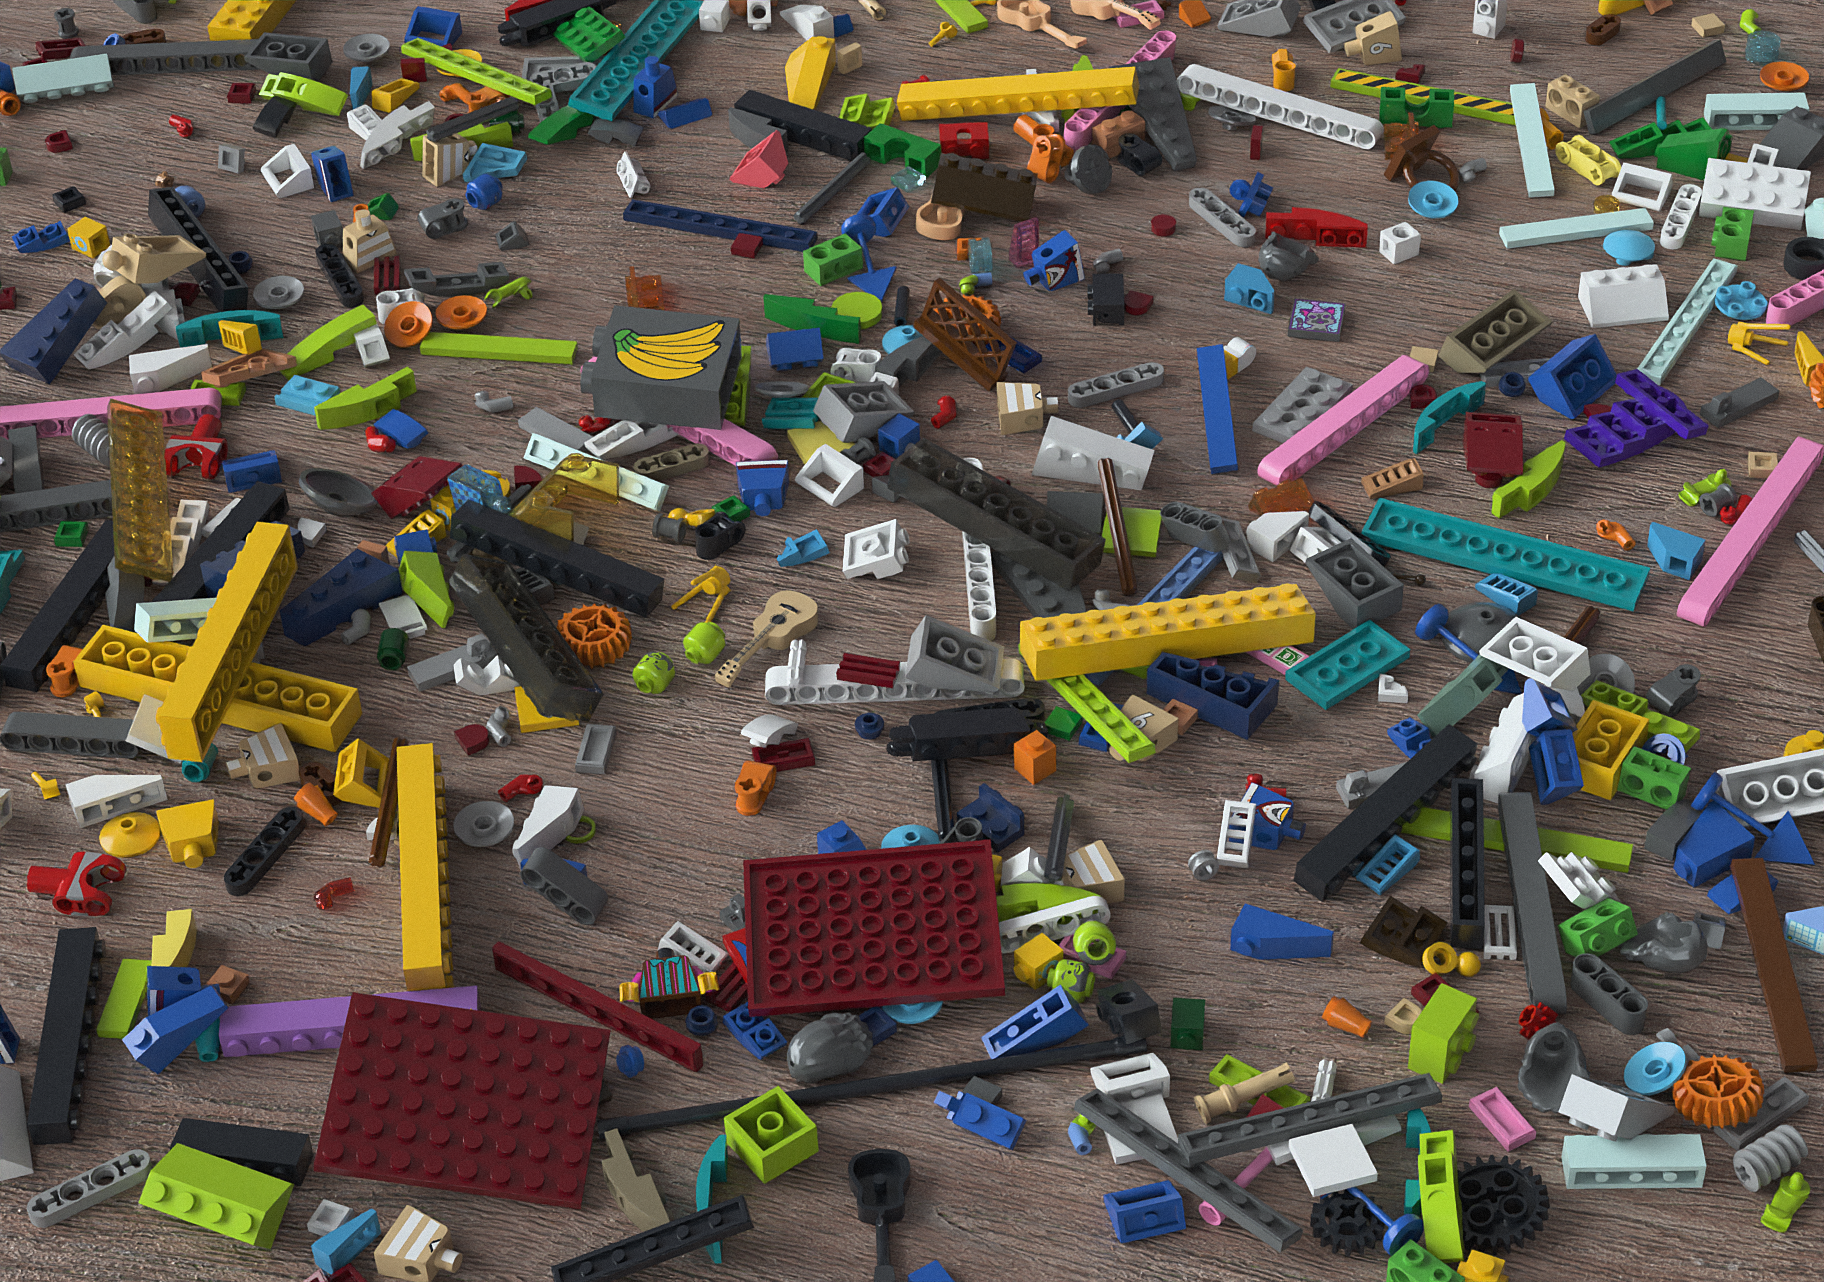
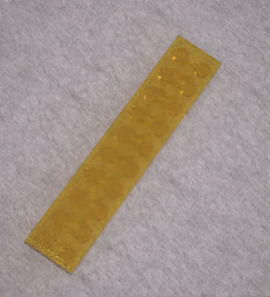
[107,398,174,582]

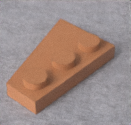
[201,348,297,388]

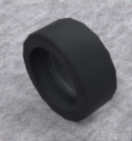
[1783,237,1824,280]

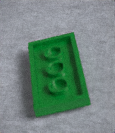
[552,6,626,63]

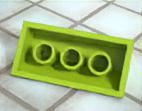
[139,1143,294,1249]

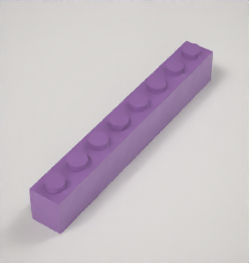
[219,986,481,1057]

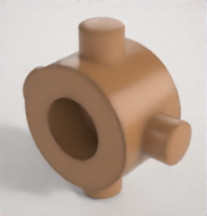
[155,171,174,188]

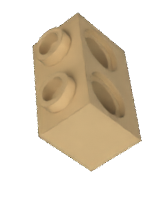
[1545,74,1600,128]

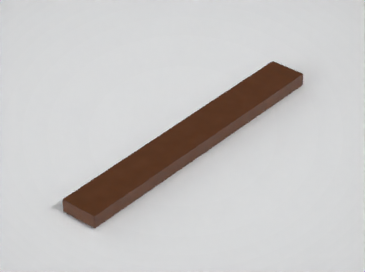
[1730,858,1818,1073]

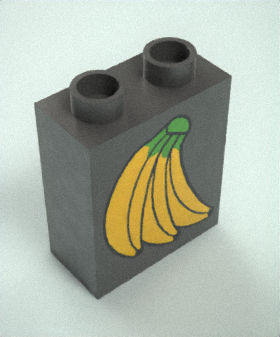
[580,305,742,430]

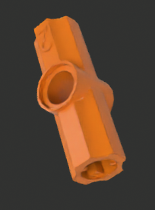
[1013,114,1074,167]

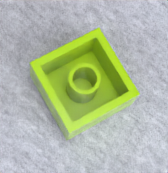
[1408,983,1479,1084]
[724,1086,819,1184]

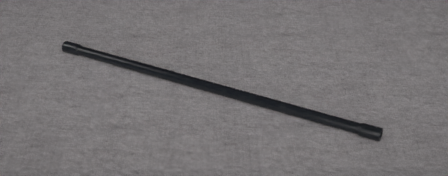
[597,1037,1147,1140]

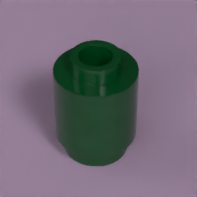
[489,109,525,134]
[377,628,409,670]

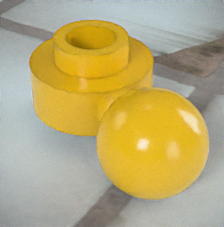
[668,508,715,530]
[1423,942,1481,977]

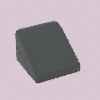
[495,221,530,251]
[872,475,911,503]
[1693,912,1727,949]

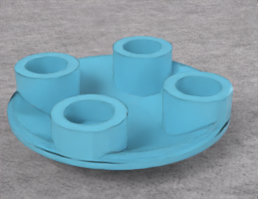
[1603,230,1655,266]
[1715,281,1768,320]

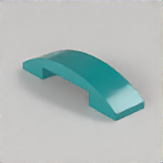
[176,310,284,348]
[1413,381,1486,454]
[1403,1108,1431,1217]
[696,1135,729,1263]

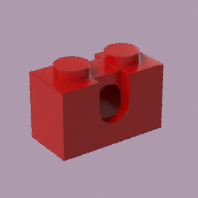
[939,122,989,159]

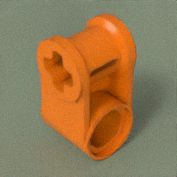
[465,86,510,114]
[1027,134,1066,183]
[46,645,83,698]
[735,760,777,816]

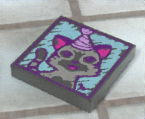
[1287,298,1346,342]

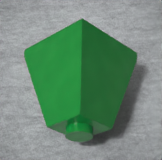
[1655,128,1733,181]

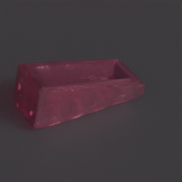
[1009,217,1039,268]

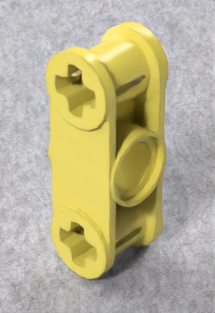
[1555,135,1621,185]

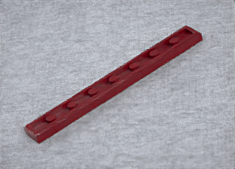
[492,941,704,1072]

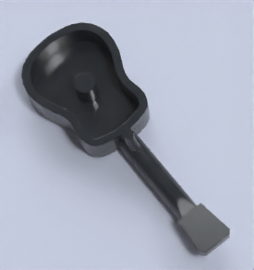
[848,1149,911,1282]

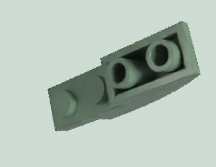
[1417,654,1509,738]

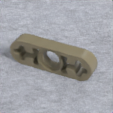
[634,443,710,481]

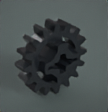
[1310,1189,1385,1257]

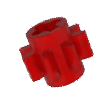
[1518,1002,1558,1040]

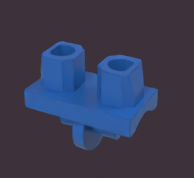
[1230,172,1273,218]

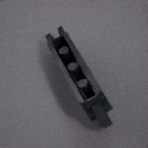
[498,0,616,47]
[886,707,1048,762]

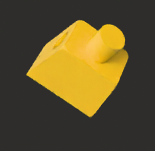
[156,799,219,868]

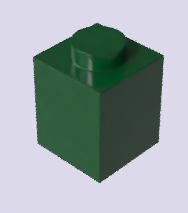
[1170,998,1205,1050]

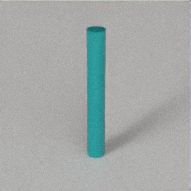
[1656,96,1667,130]

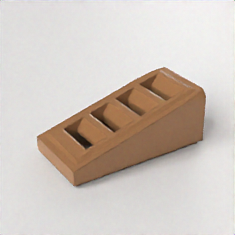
[1361,458,1424,499]

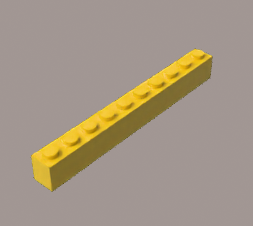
[897,67,1140,121]

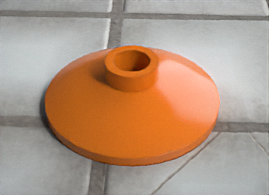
[1760,62,1809,91]
[435,295,487,329]
[384,301,433,348]

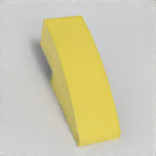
[151,909,197,967]

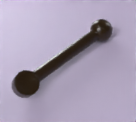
[1391,573,1426,585]

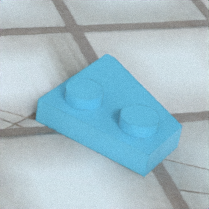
[462,143,527,182]

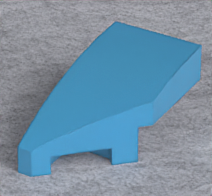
[1116,422,1163,449]
[777,529,830,567]

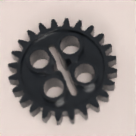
[1457,1155,1550,1255]

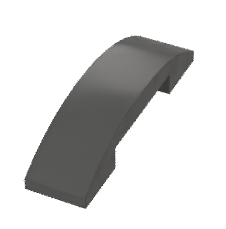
[404,262,510,297]

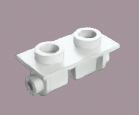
[617,151,651,198]

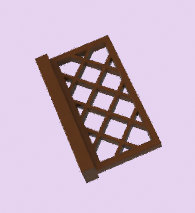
[913,277,1017,392]

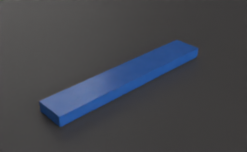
[1197,344,1238,474]

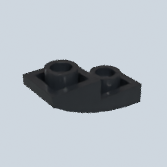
[253,96,297,138]

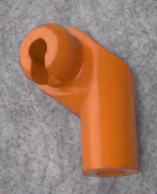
[439,83,471,105]
[1596,519,1636,551]

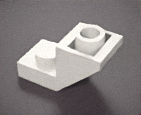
[354,322,390,368]
[453,655,523,696]

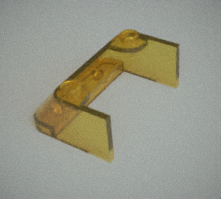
[507,453,619,542]

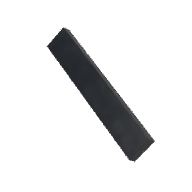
[551,1195,754,1282]

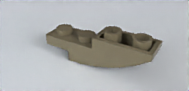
[602,1129,675,1232]

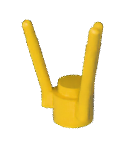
[1728,321,1791,365]
[671,565,731,623]

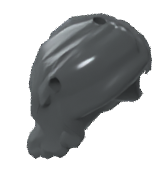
[1258,231,1319,281]
[1618,911,1708,974]
[787,1013,873,1084]
[1517,1022,1590,1114]

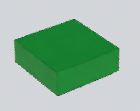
[712,495,750,522]
[54,521,89,547]
[1045,706,1083,741]

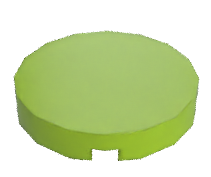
[831,292,883,329]

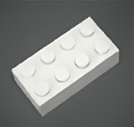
[1699,158,1811,230]

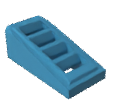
[350,66,373,110]
[1475,573,1538,616]
[1356,834,1420,895]
[311,1208,381,1275]

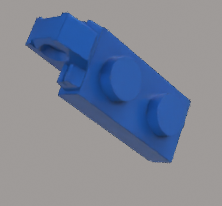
[934,1091,1027,1151]

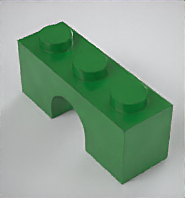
[1379,87,1454,128]
[864,123,941,179]

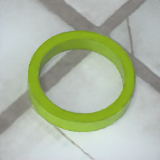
[565,816,596,844]

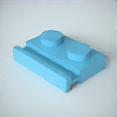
[274,375,340,416]

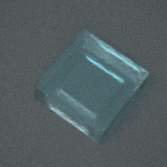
[891,166,926,193]

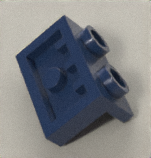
[957,783,1025,853]

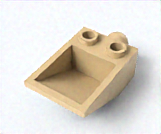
[102,233,206,284]

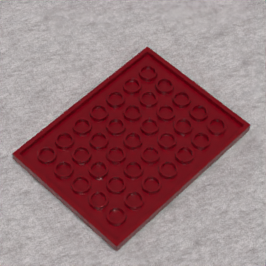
[743,839,1006,1017]
[313,992,611,1210]

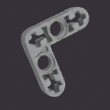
[530,62,596,123]

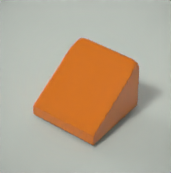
[1179,0,1211,28]

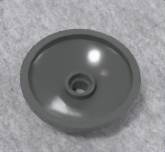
[299,468,379,515]
[1441,602,1521,663]

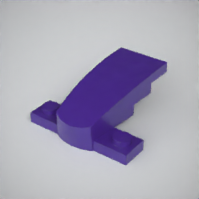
[1564,369,1709,468]

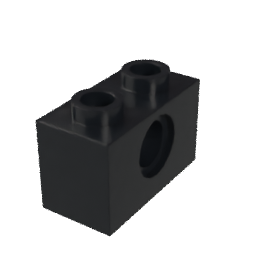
[1096,979,1162,1044]

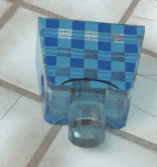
[447,464,512,514]

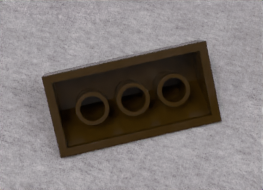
[931,153,1038,223]

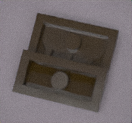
[1360,896,1448,967]

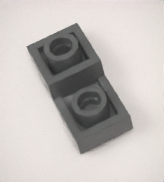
[588,119,644,147]

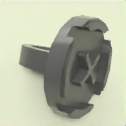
[1064,144,1112,195]

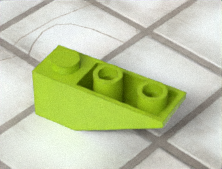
[399,551,454,628]

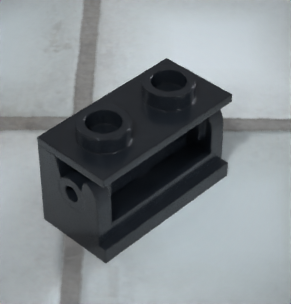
[1087,273,1124,326]

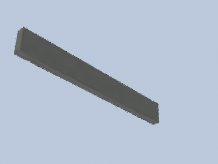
[1583,40,1726,134]
[1178,1073,1442,1165]
[1074,1088,1303,1253]

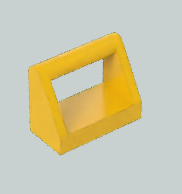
[333,738,389,808]

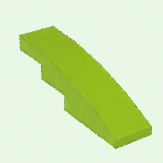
[410,122,513,161]
[280,305,377,380]

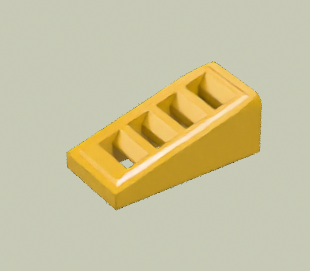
[372,78,420,113]
[218,320,262,355]
[1794,331,1824,387]
[385,509,446,558]

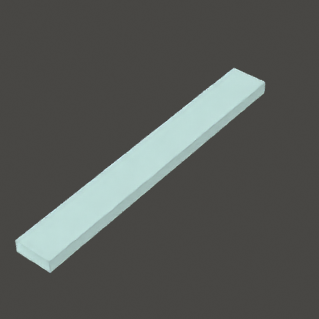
[1637,258,1738,385]

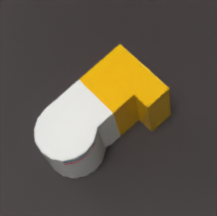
[1223,337,1256,380]

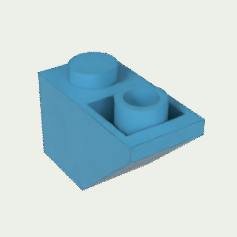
[1224,263,1274,314]
[1647,522,1706,580]

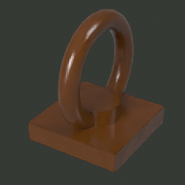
[1384,125,1460,191]

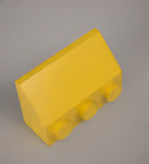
[1573,700,1649,800]

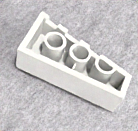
[1032,416,1155,490]

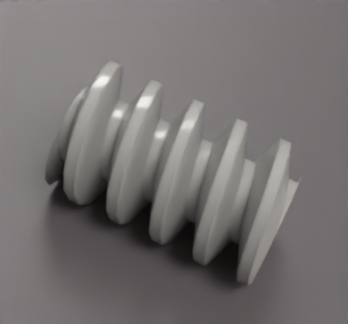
[72,414,129,466]
[1733,1125,1808,1192]

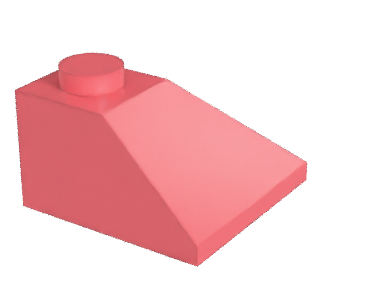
[729,130,789,188]

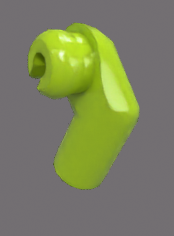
[1739,9,1762,38]

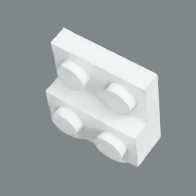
[843,519,910,579]
[1538,852,1621,910]

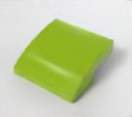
[839,93,896,130]
[1100,507,1162,557]

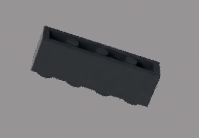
[169,1118,314,1186]

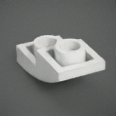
[741,714,798,748]

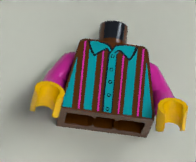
[619,948,720,1019]

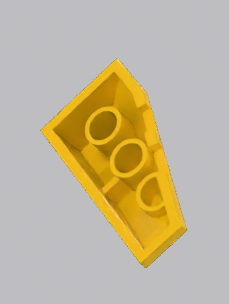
[785,36,836,110]

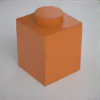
[1014,730,1056,785]

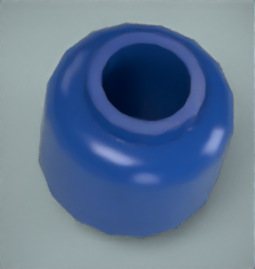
[465,174,503,210]

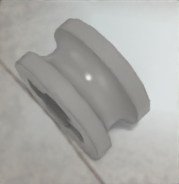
[1188,850,1219,880]

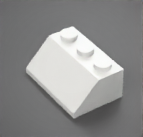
[1578,264,1669,328]
[1479,617,1591,691]

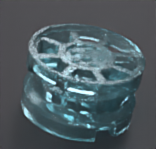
[1745,31,1781,65]
[968,237,993,274]

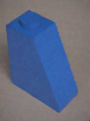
[1673,801,1755,888]

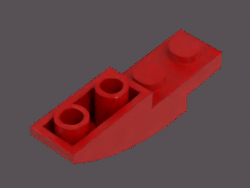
[1265,207,1368,248]

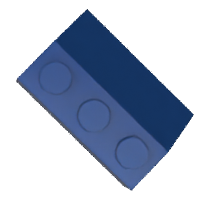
[1528,334,1617,419]

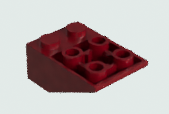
[1462,412,1523,477]
[371,456,463,519]

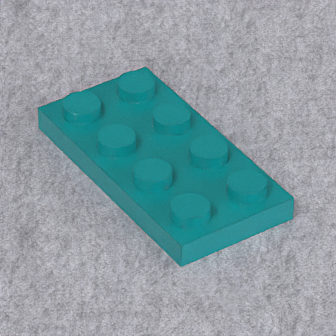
[1285,620,1410,710]

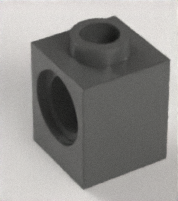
[311,210,343,248]

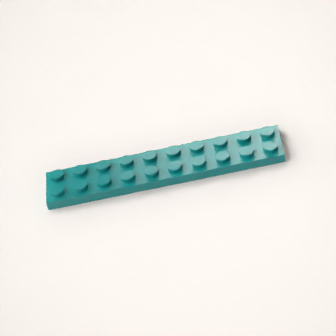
[568,0,704,121]
[1361,498,1650,611]

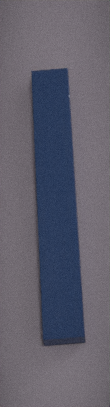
[623,199,818,252]

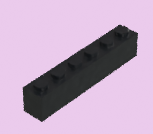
[734,90,872,161]
[1450,778,1485,949]

